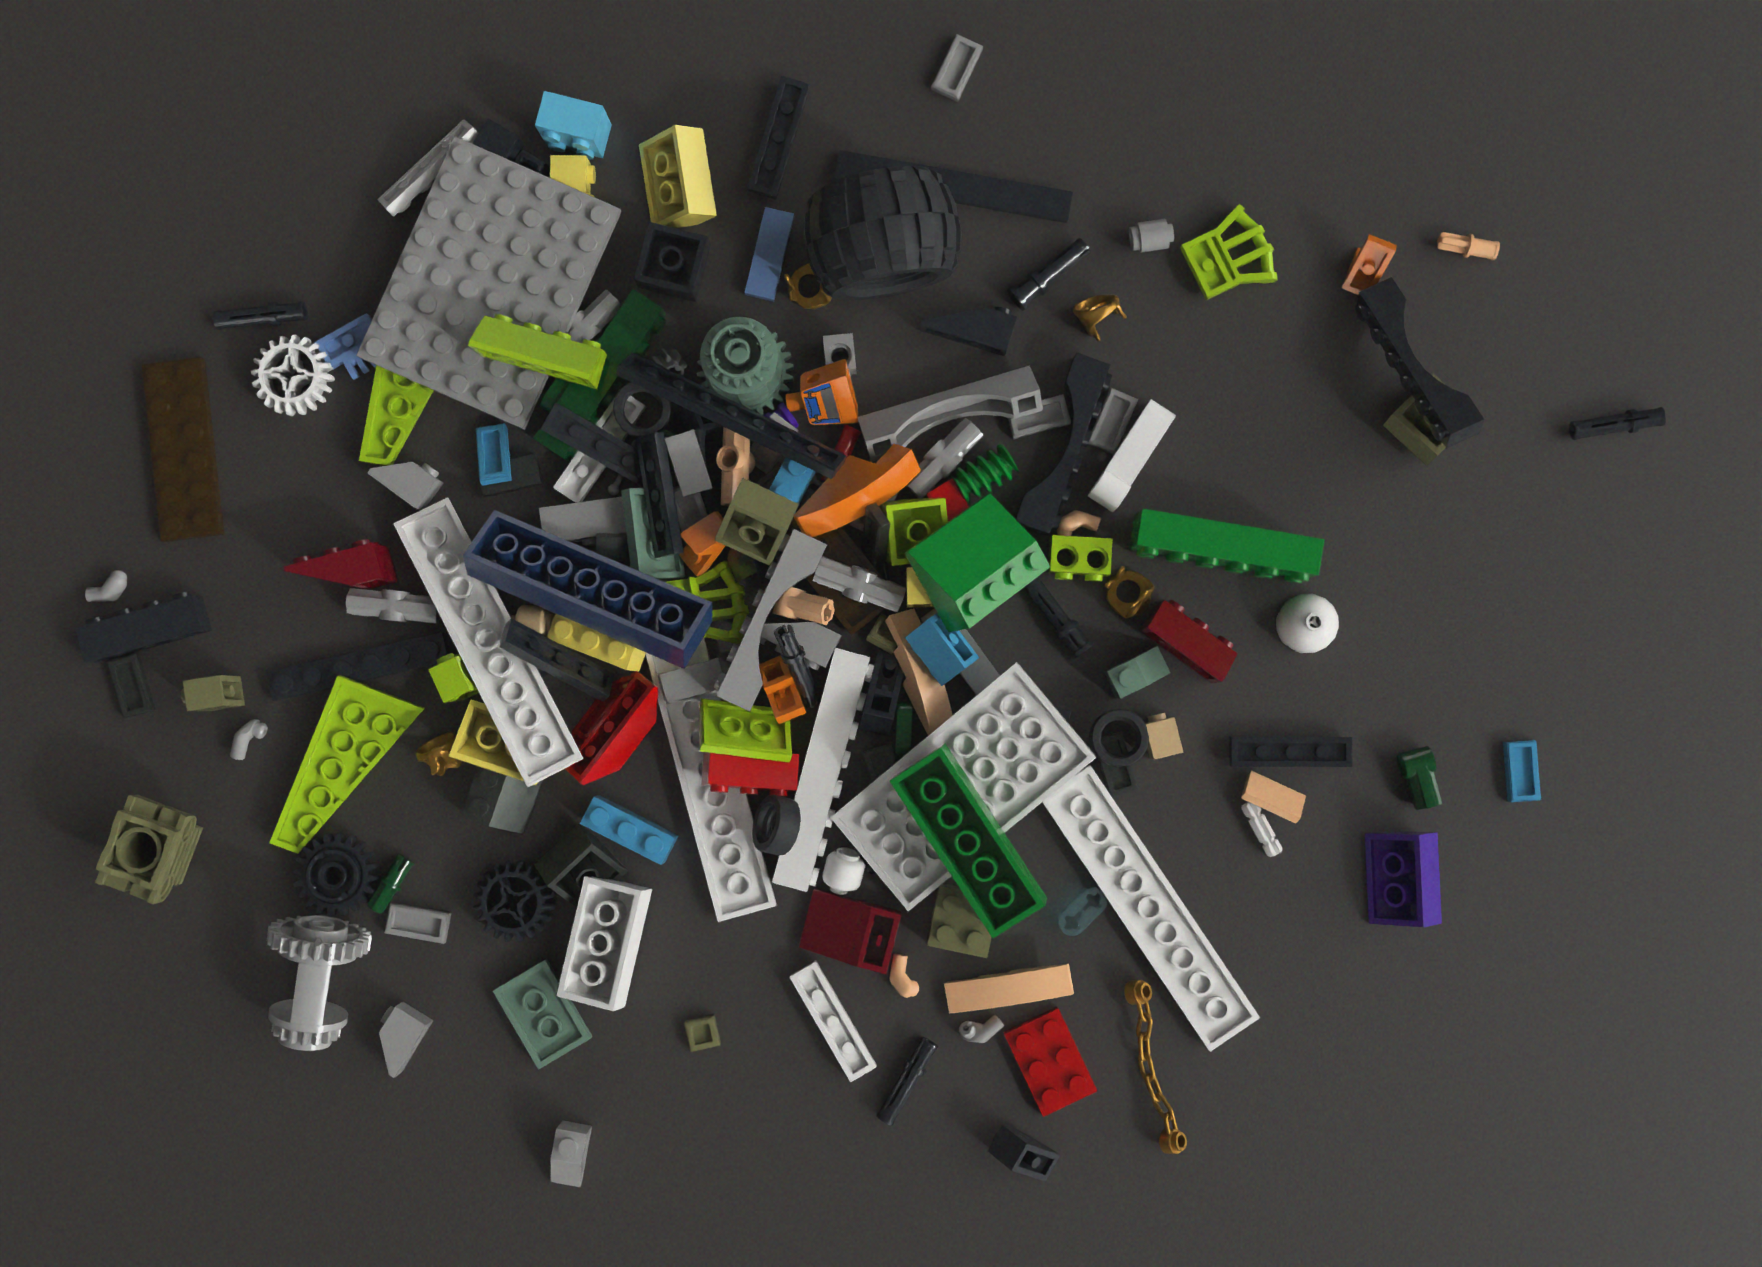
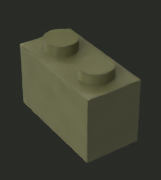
[181,675,245,711]

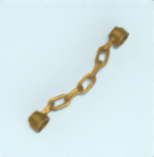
[1124,980,1187,1154]

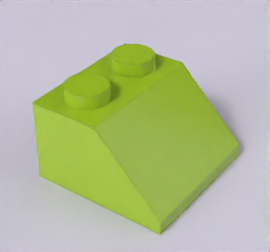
[880,498,948,566]

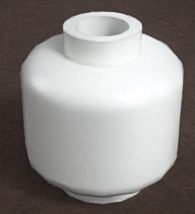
[822,847,865,895]

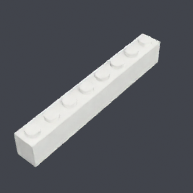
[772,648,874,892]

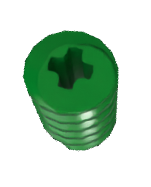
[951,444,1019,504]

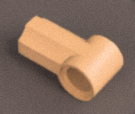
[772,587,835,625]

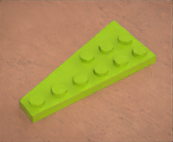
[359,365,434,466]
[269,675,425,854]

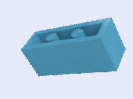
[580,795,679,865]

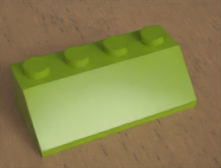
[468,314,607,389]

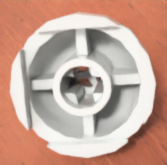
[1276,594,1339,653]

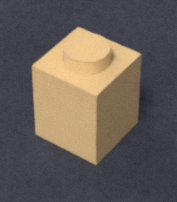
[1145,713,1184,760]

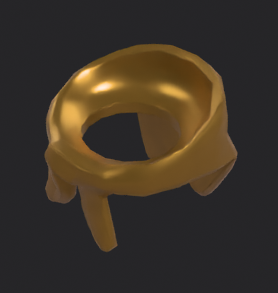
[784,263,832,309]
[1073,295,1127,341]
[1105,566,1155,618]
[415,732,462,776]

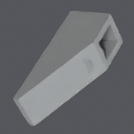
[759,622,842,671]

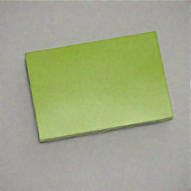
[699,698,792,762]

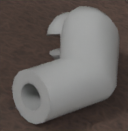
[85,570,127,602]
[230,719,268,760]
[959,1014,1005,1043]

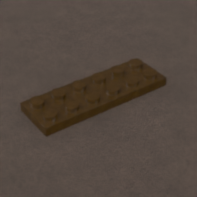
[142,357,225,542]
[756,461,886,636]

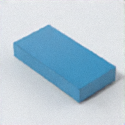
[476,423,512,486]
[1503,740,1541,802]

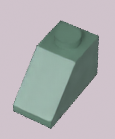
[1103,646,1170,699]

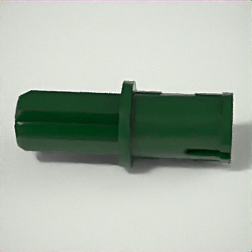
[367,854,415,914]

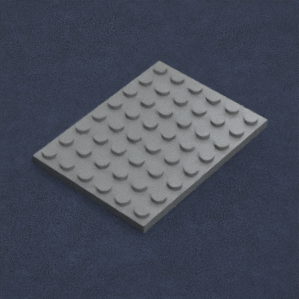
[356,136,622,430]

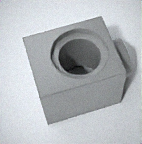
[823,333,857,377]

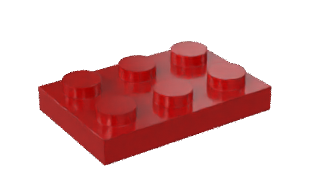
[1003,1007,1098,1117]

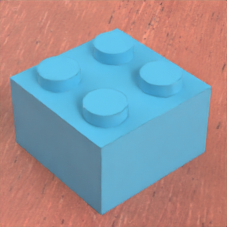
[535,91,612,160]

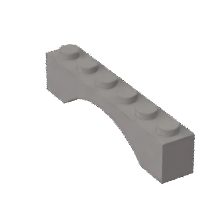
[857,365,1043,462]
[713,529,827,712]

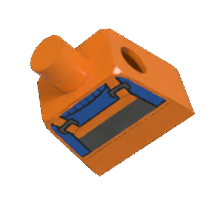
[786,359,858,425]

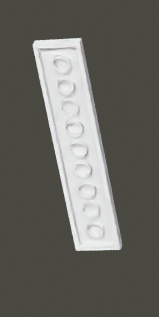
[393,498,583,787]
[646,638,777,922]
[1042,765,1260,1052]

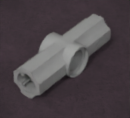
[568,290,622,343]
[906,418,984,498]
[812,556,907,613]
[346,588,441,624]

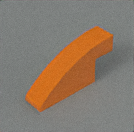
[793,444,921,537]

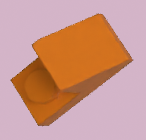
[1342,234,1397,295]
[679,511,726,576]

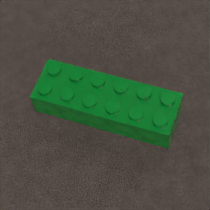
[1129,509,1325,584]
[890,743,1047,938]

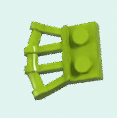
[1180,204,1278,300]
[666,560,749,644]

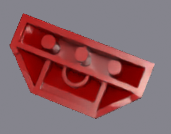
[565,671,658,785]

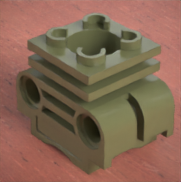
[95,794,203,904]

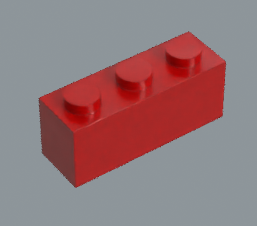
[701,752,799,797]

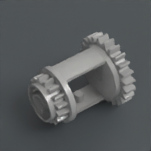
[266,915,372,1051]

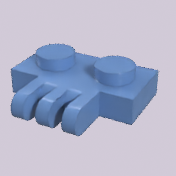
[315,313,376,380]

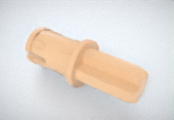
[1437,232,1500,260]

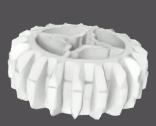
[251,335,335,416]

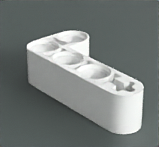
[1088,399,1176,512]

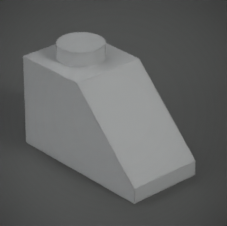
[368,462,444,510]
[379,1002,433,1078]
[551,1121,592,1187]

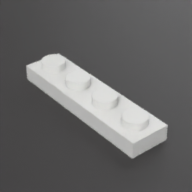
[377,119,479,217]
[553,396,647,503]
[790,960,877,1082]

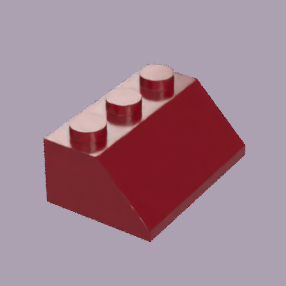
[1139,599,1238,683]

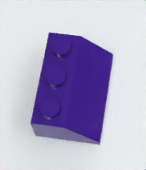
[1365,832,1442,927]

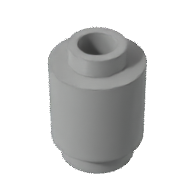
[1129,218,1174,253]

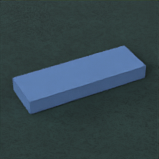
[745,207,795,302]

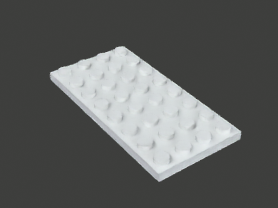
[831,662,1096,911]

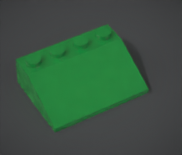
[905,493,1050,632]

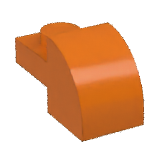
[759,655,806,724]

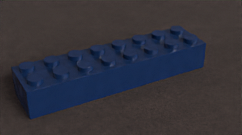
[463,510,712,669]

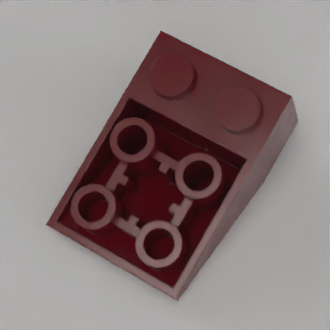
[283,539,398,590]
[799,888,901,974]

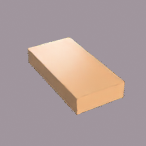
[1241,770,1306,823]

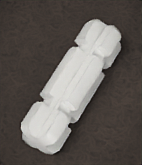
[1242,802,1282,857]

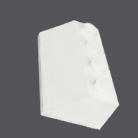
[556,876,652,1011]

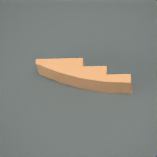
[885,608,953,736]
[944,963,1074,1014]

